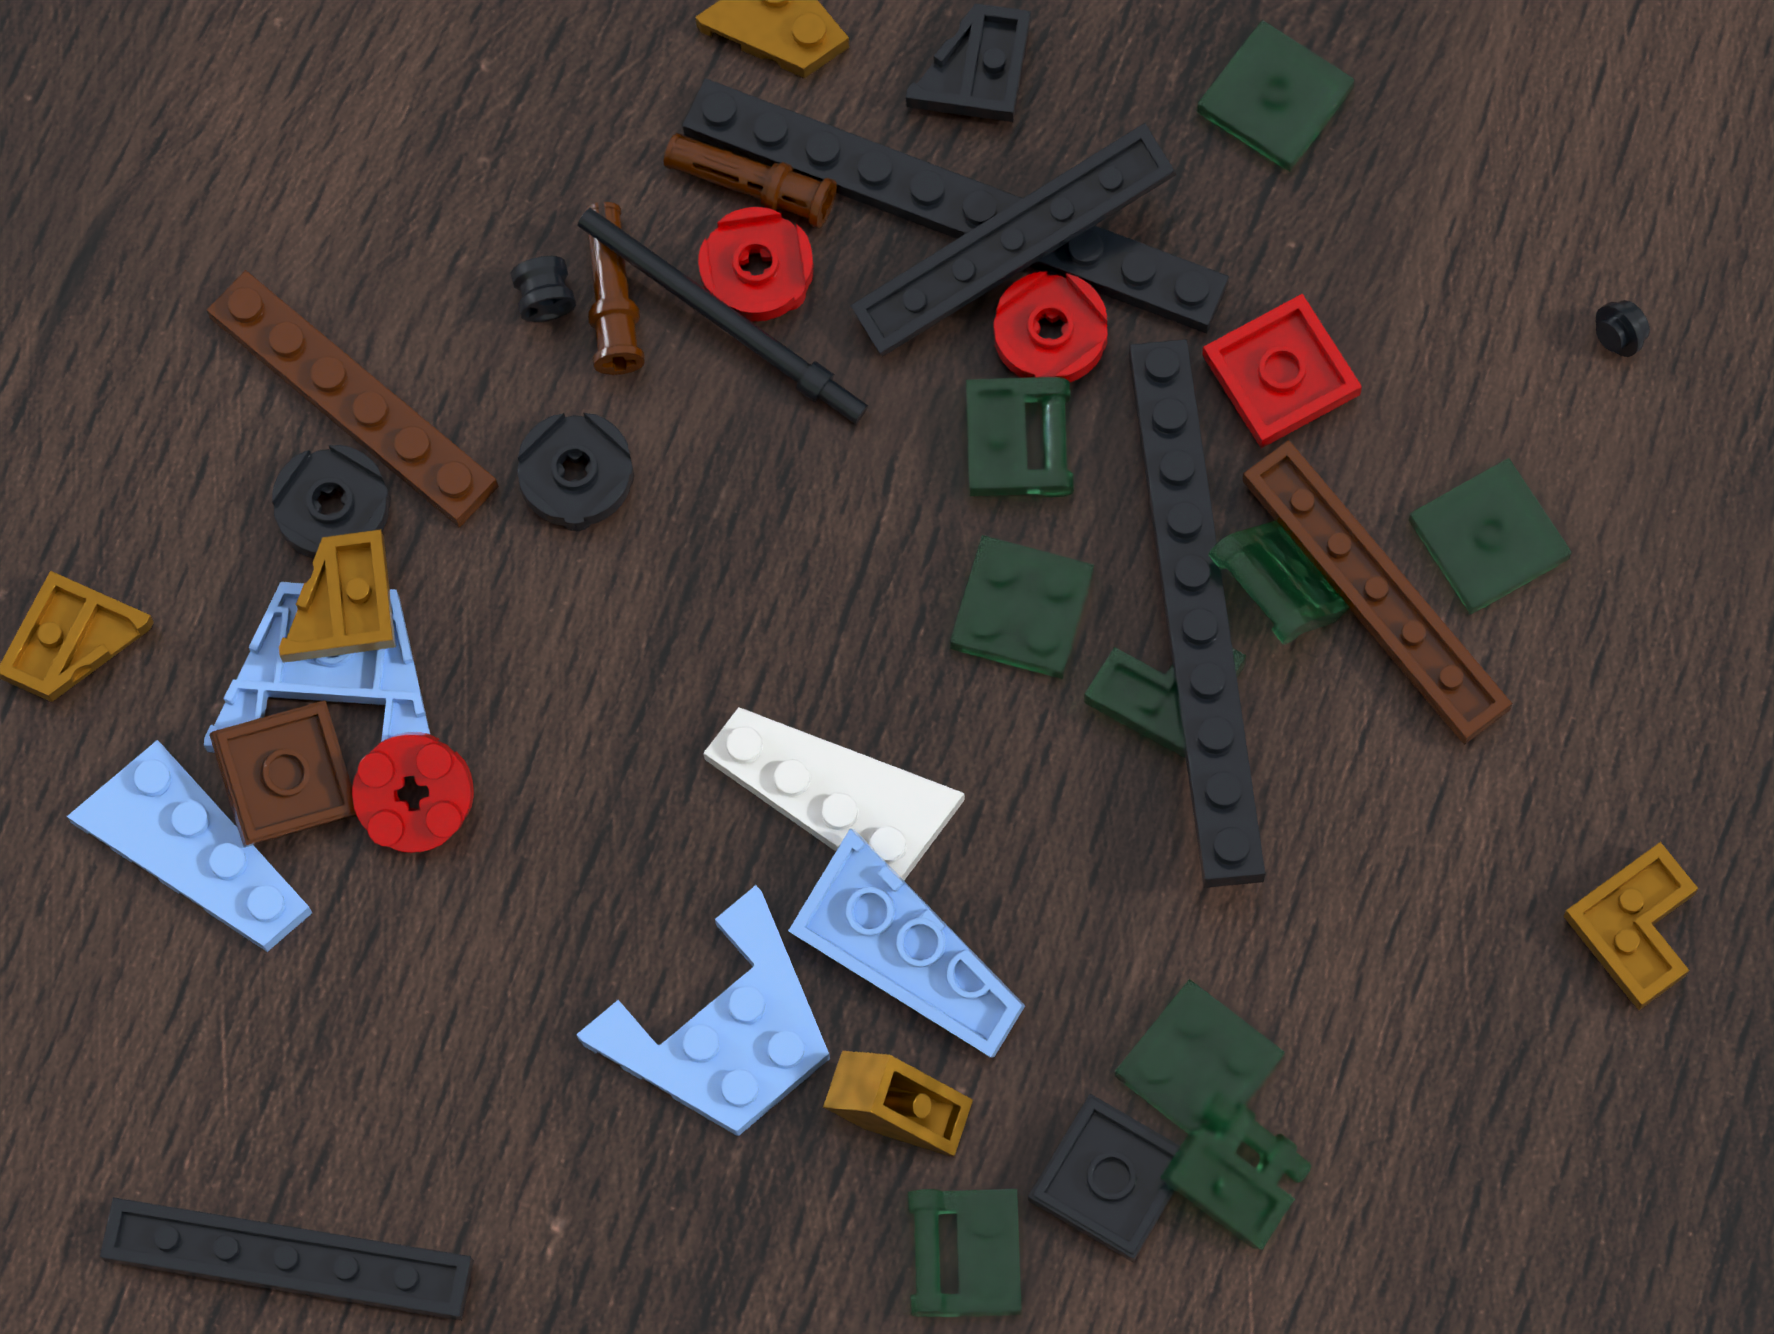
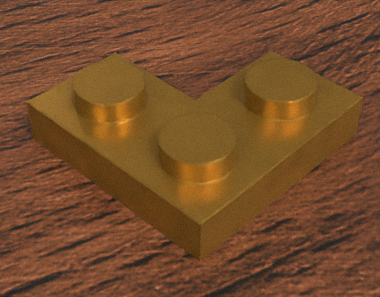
[1563,842,1698,1011]

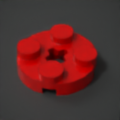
[698,207,814,321]
[993,272,1108,390]
[352,732,474,853]

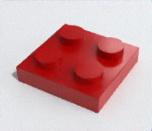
[1202,294,1362,448]

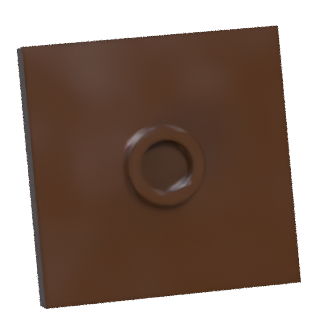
[209,700,356,848]

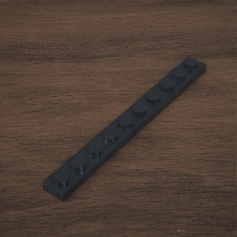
[682,78,1229,334]
[1129,339,1266,888]

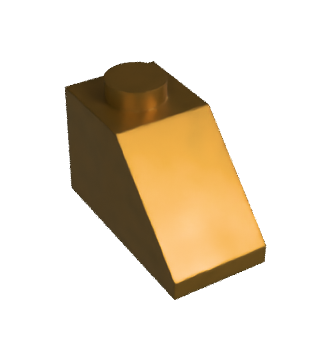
[823,1051,973,1156]

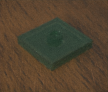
[1197,20,1355,172]
[1409,458,1572,615]

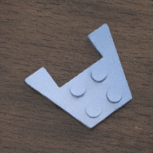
[204,582,430,753]
[577,885,830,1136]

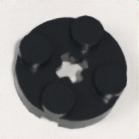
[517,412,634,531]
[272,445,391,559]

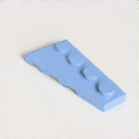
[67,740,312,952]
[788,828,1025,1057]

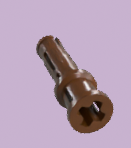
[663,132,837,229]
[584,202,645,375]

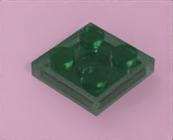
[950,535,1094,679]
[1115,979,1285,1150]

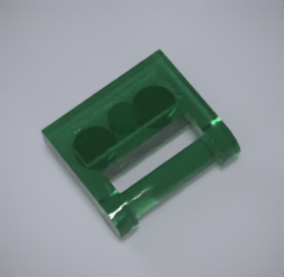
[966,377,1074,497]
[1208,520,1350,645]
[907,1189,1021,1317]

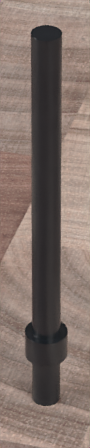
[577,207,869,424]

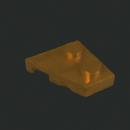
[695,0,849,78]
[279,530,396,663]
[0,571,154,702]

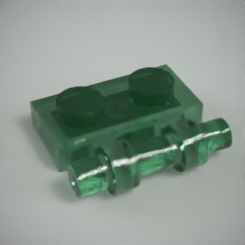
[1160,1092,1311,1249]

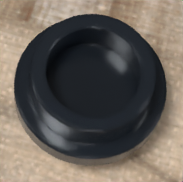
[1595,300,1650,357]

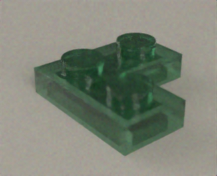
[1084,647,1246,758]

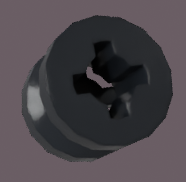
[510,256,576,322]

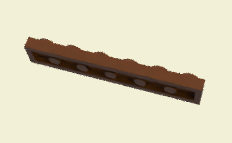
[207,270,498,528]
[1242,440,1512,745]

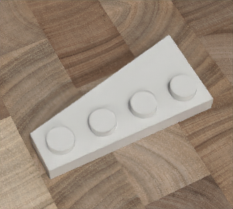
[703,707,965,880]

